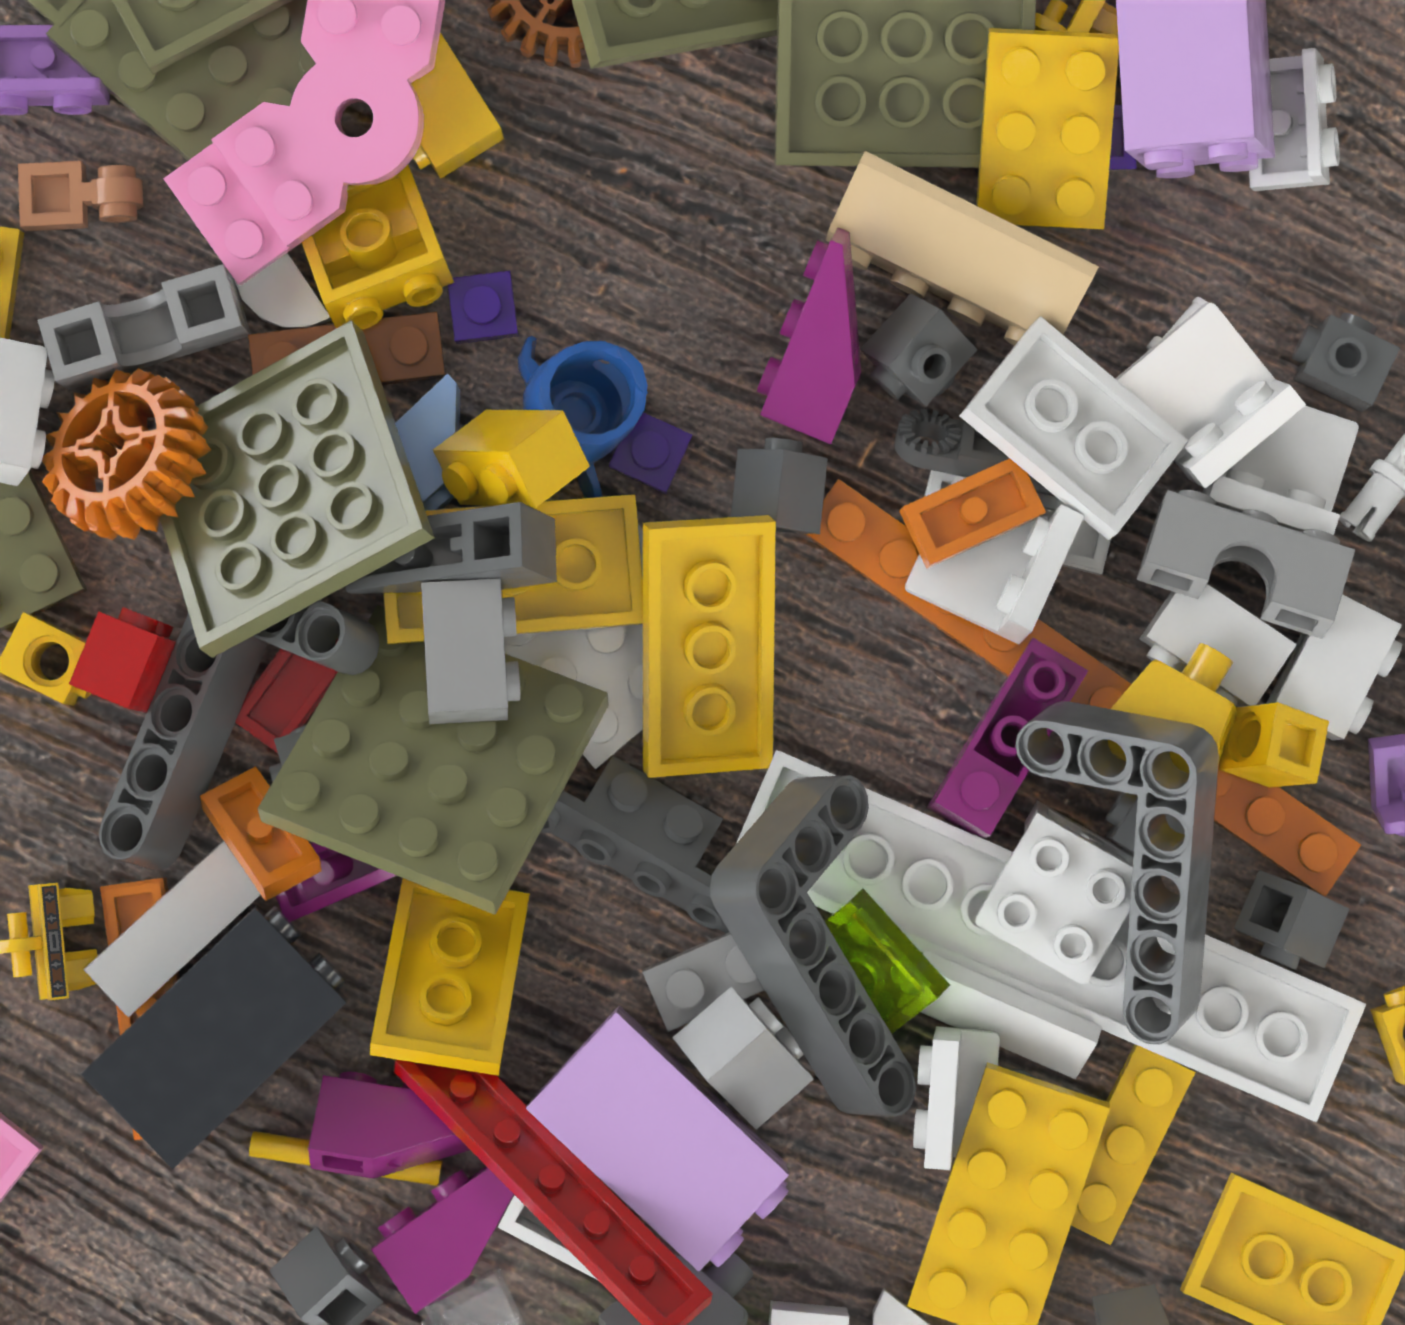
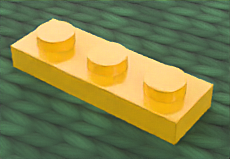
[1071,1044,1196,1245]

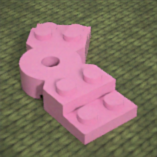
[163,0,445,285]

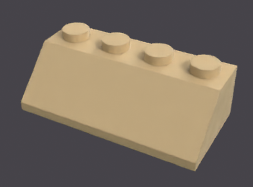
[826,151,1099,346]

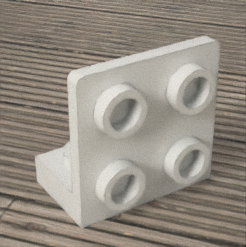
[1115,302,1306,489]
[1202,406,1359,535]
[905,476,1084,644]
[975,801,1134,985]

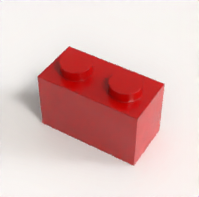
[69,607,177,713]

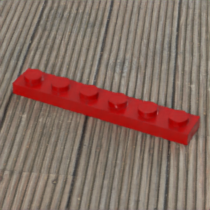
[394,1060,713,1325]

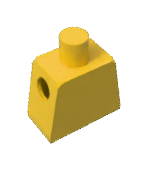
[1108,643,1237,773]

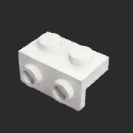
[1249,48,1340,191]
[913,1026,1000,1170]

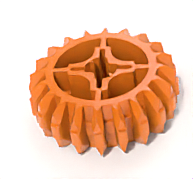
[42,368,211,541]

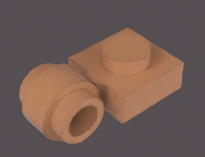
[18,161,143,231]

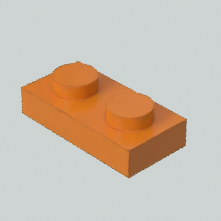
[899,458,1046,569]
[200,766,322,901]

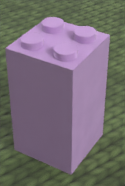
[1116,0,1275,178]
[526,1005,789,1272]

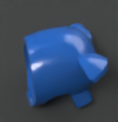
[518,336,648,498]

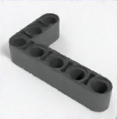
[99,600,380,871]
[1016,701,1219,1045]
[710,775,916,1117]

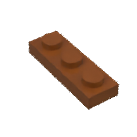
[248,312,446,385]

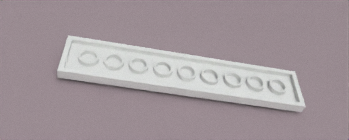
[735,750,1366,1122]

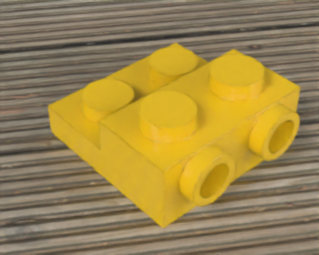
[302,164,454,329]

